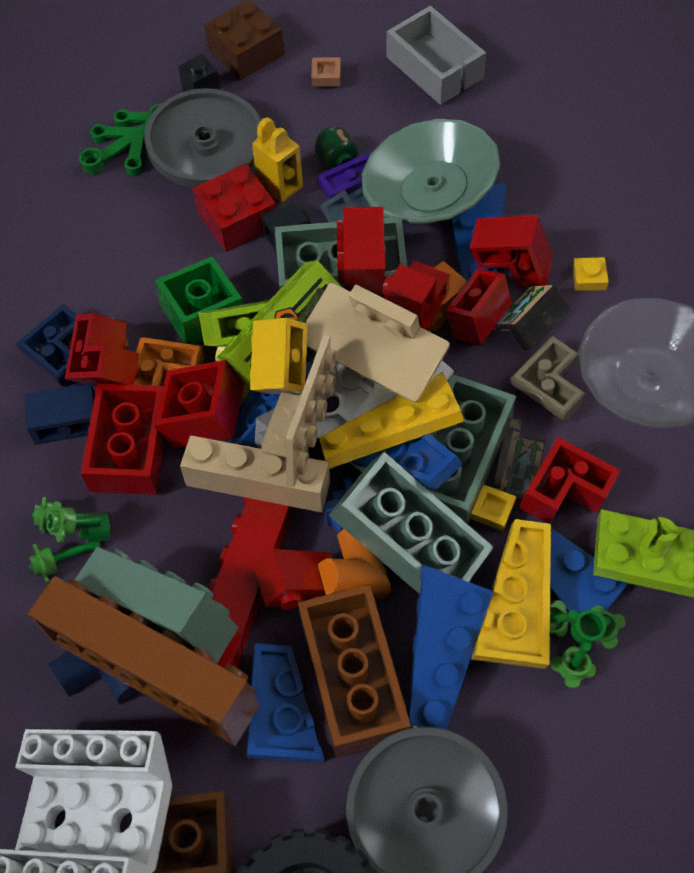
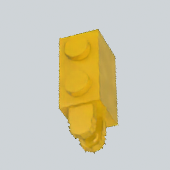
[252,117,303,203]

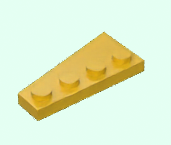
[319,372,464,469]
[471,519,551,669]

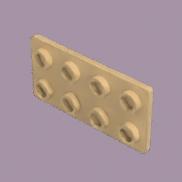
[306,283,450,403]
[261,335,336,487]

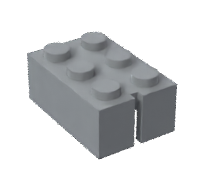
[386,6,486,105]

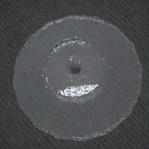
[578,298,694,428]

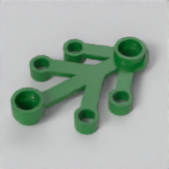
[79,103,162,177]

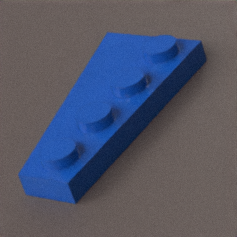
[407,565,493,729]

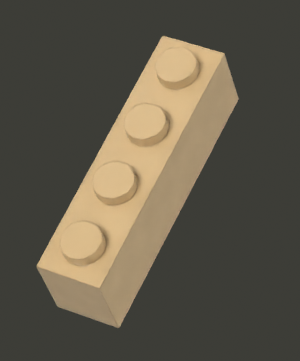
[180,435,330,512]

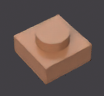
[312,57,341,87]

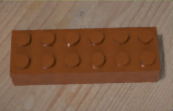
[27,576,260,746]

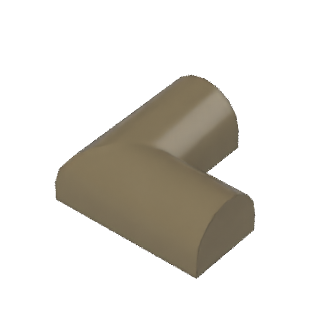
[511,336,585,422]

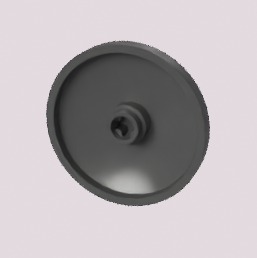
[144,89,261,187]
[346,727,508,873]

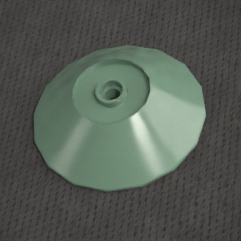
[362,119,500,225]

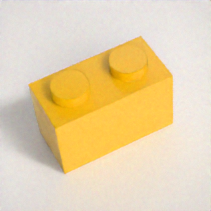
[250,318,308,395]

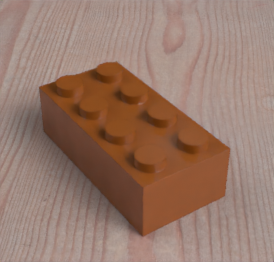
[298,585,411,759]

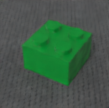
[155,256,243,345]

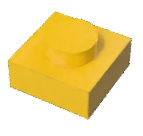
[572,257,609,291]
[471,485,517,531]

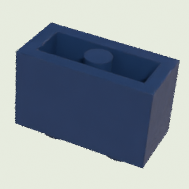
[24,383,95,445]

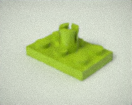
[593,509,694,598]

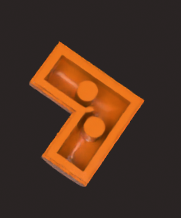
[134,337,204,386]
[318,529,391,599]

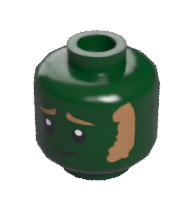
[314,127,358,170]

